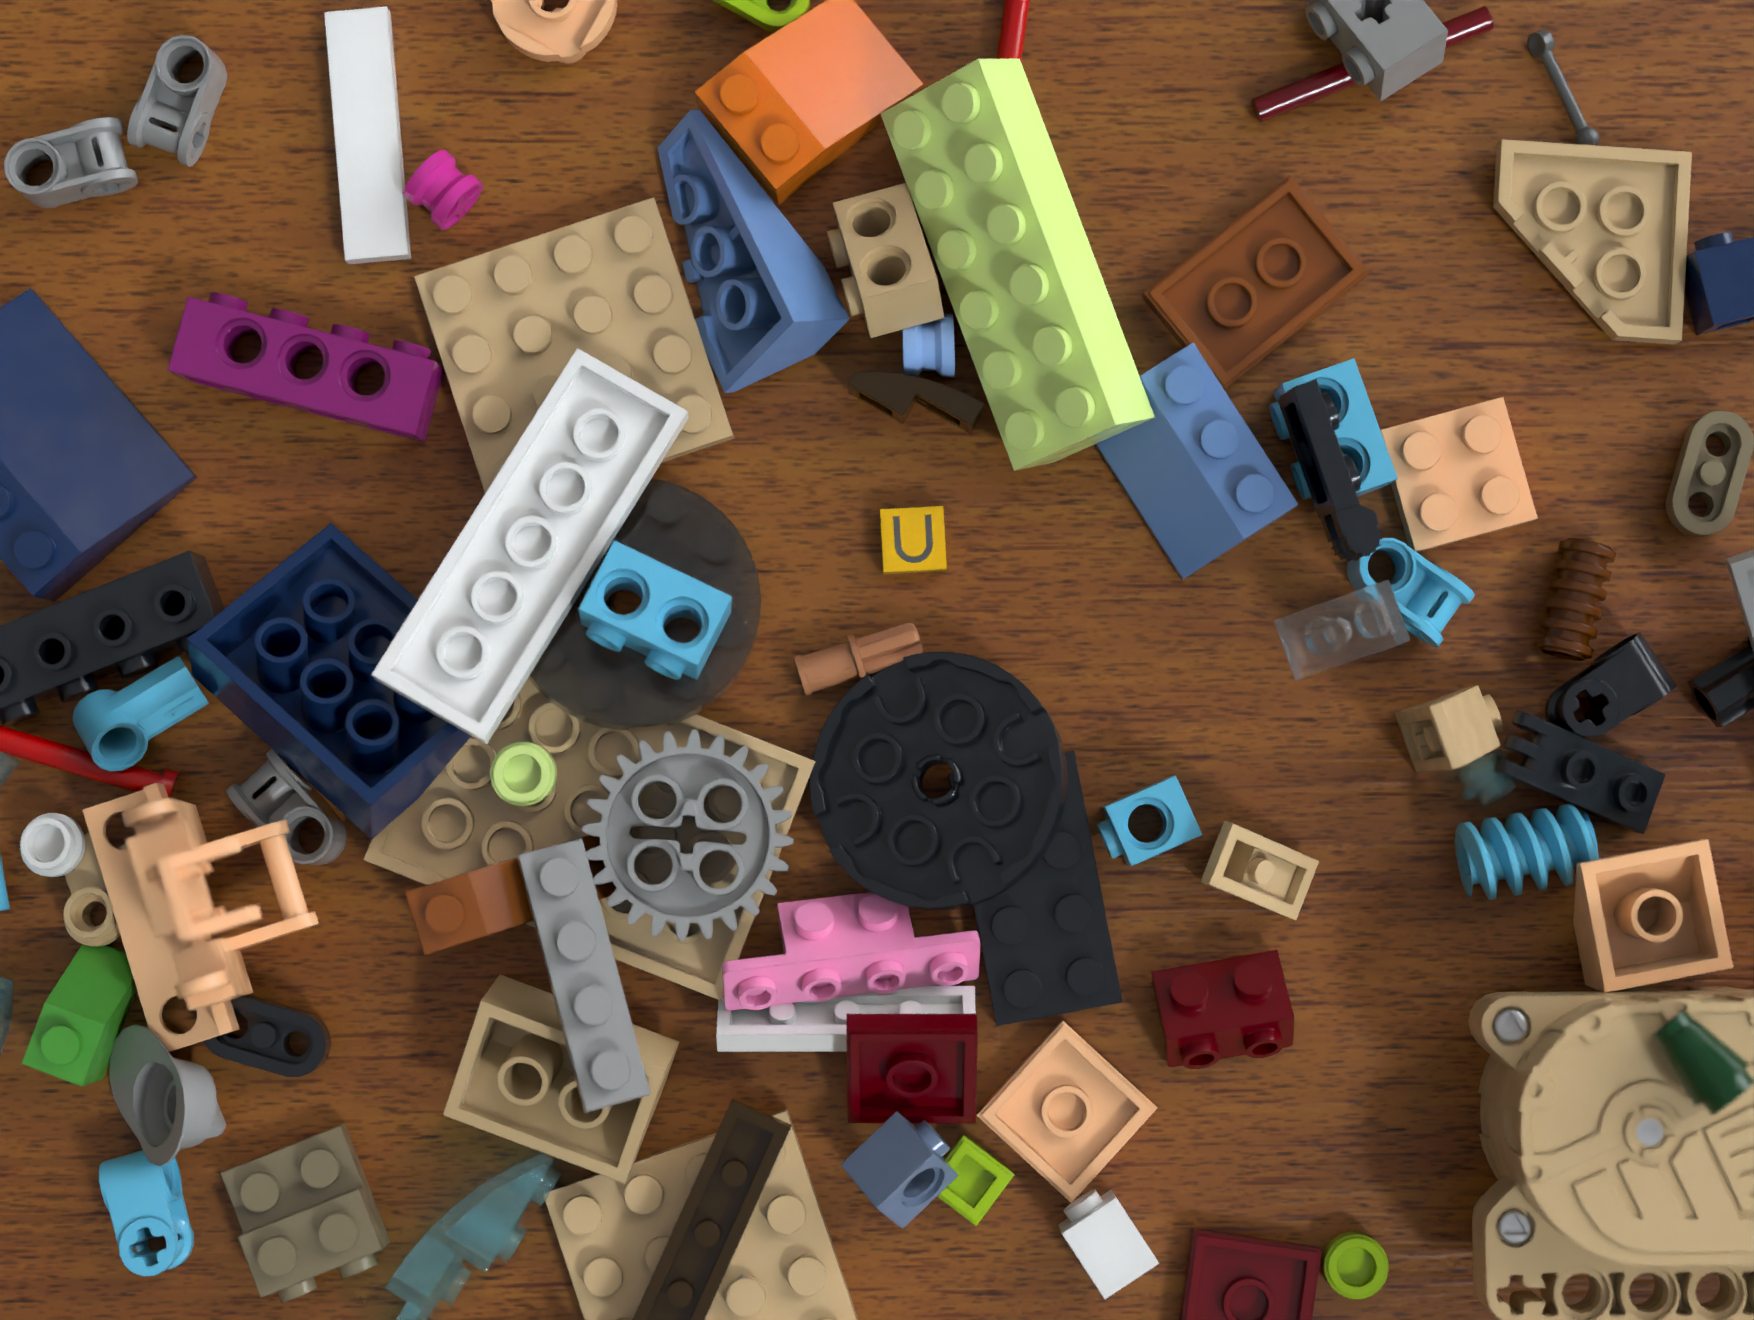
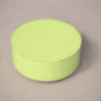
[490,742,557,806]

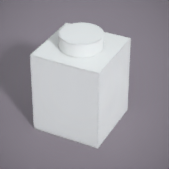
[1058,1189,1159,1299]

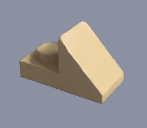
[1201,820,1319,920]

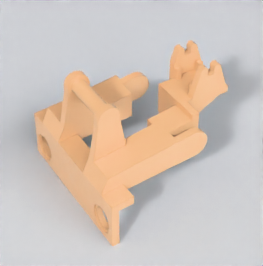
[82,783,319,1052]

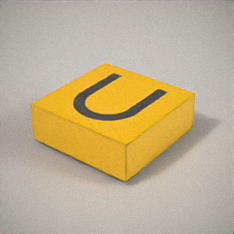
[880,506,947,574]

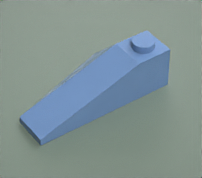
[658,110,850,393]

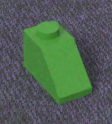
[21,944,137,1087]

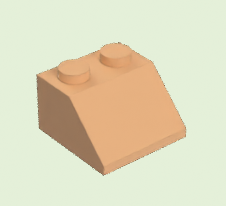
[1573,839,1733,993]

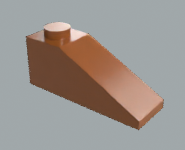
[405,835,617,955]

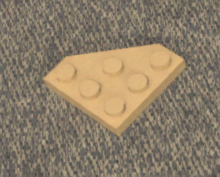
[1493,139,1692,344]

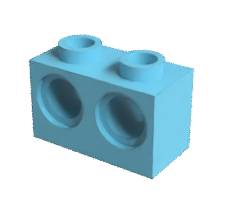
[1269,358,1398,510]
[579,540,732,680]

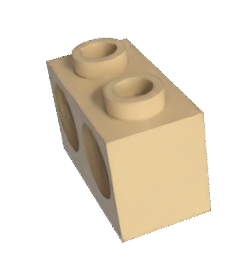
[827,183,944,338]

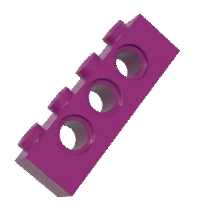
[168,292,445,443]

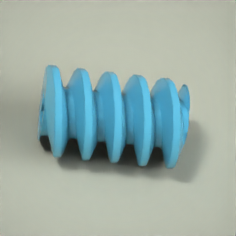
[1454,804,1599,900]

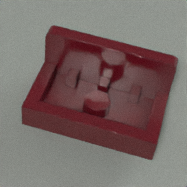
[1151,950,1295,1069]

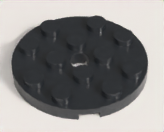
[810,652,1068,911]

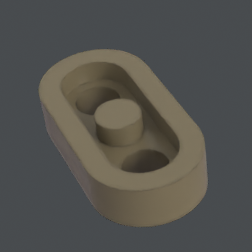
[1666,411,1754,537]

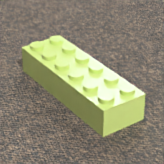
[881,59,1155,471]

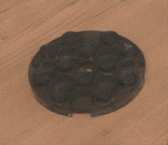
[528,478,761,730]

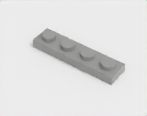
[517,839,651,1113]

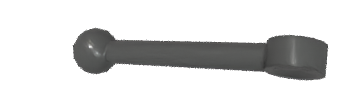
[1527,29,1600,146]

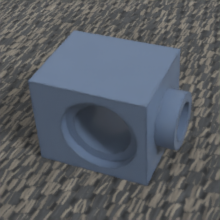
[841,1111,959,1229]

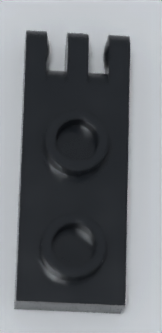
[1494,711,1666,834]

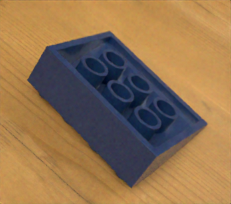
[0,288,197,602]
[187,523,471,839]

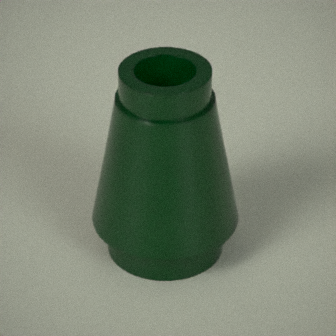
[1652,1010,1754,1115]

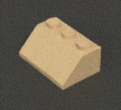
[443,974,679,1183]

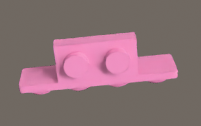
[722,892,981,1011]

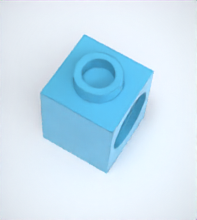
[1096,776,1202,866]

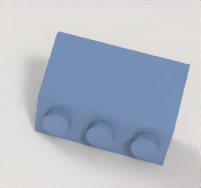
[1095,343,1298,580]

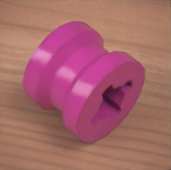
[403,149,484,231]

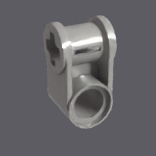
[127,35,227,167]
[4,117,138,208]
[226,749,347,865]

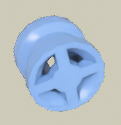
[902,313,955,377]

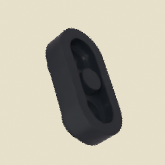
[203,994,331,1077]

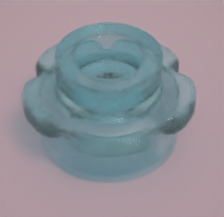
[1457,749,1516,806]

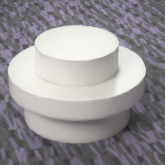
[20,813,85,877]

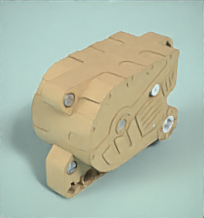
[1468,987,1754,1320]

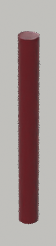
[1251,6,1494,123]

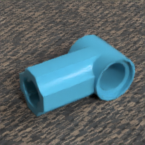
[73,656,209,771]

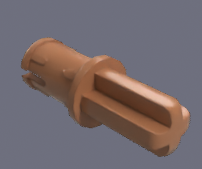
[794,623,923,696]

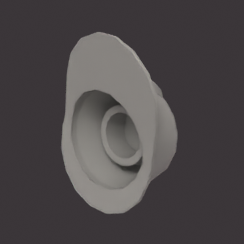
[109,1024,226,1166]

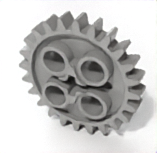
[582,730,793,941]

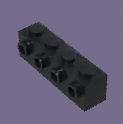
[0,551,225,726]

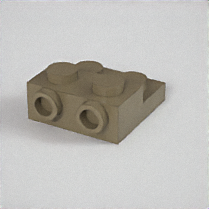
[221,1123,391,1303]

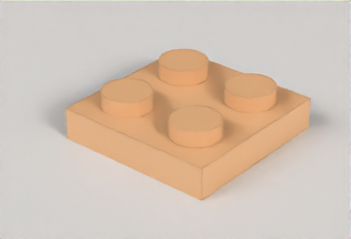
[1381,397,1538,552]

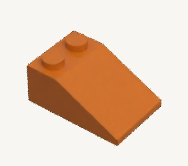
[695,0,924,205]

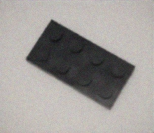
[948,750,1123,1026]

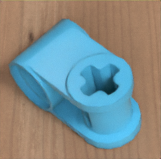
[1347,538,1475,648]
[99,1150,194,1276]

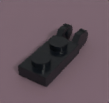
[1278,379,1382,562]

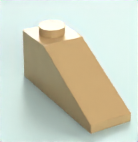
[1394,685,1503,773]

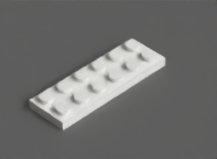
[371,348,689,745]

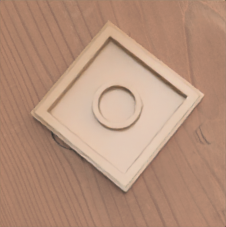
[976,1019,1158,1203]

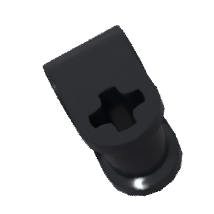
[1545,632,1677,738]

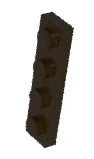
[633,1098,791,1320]

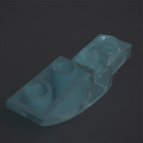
[385,1151,561,1320]

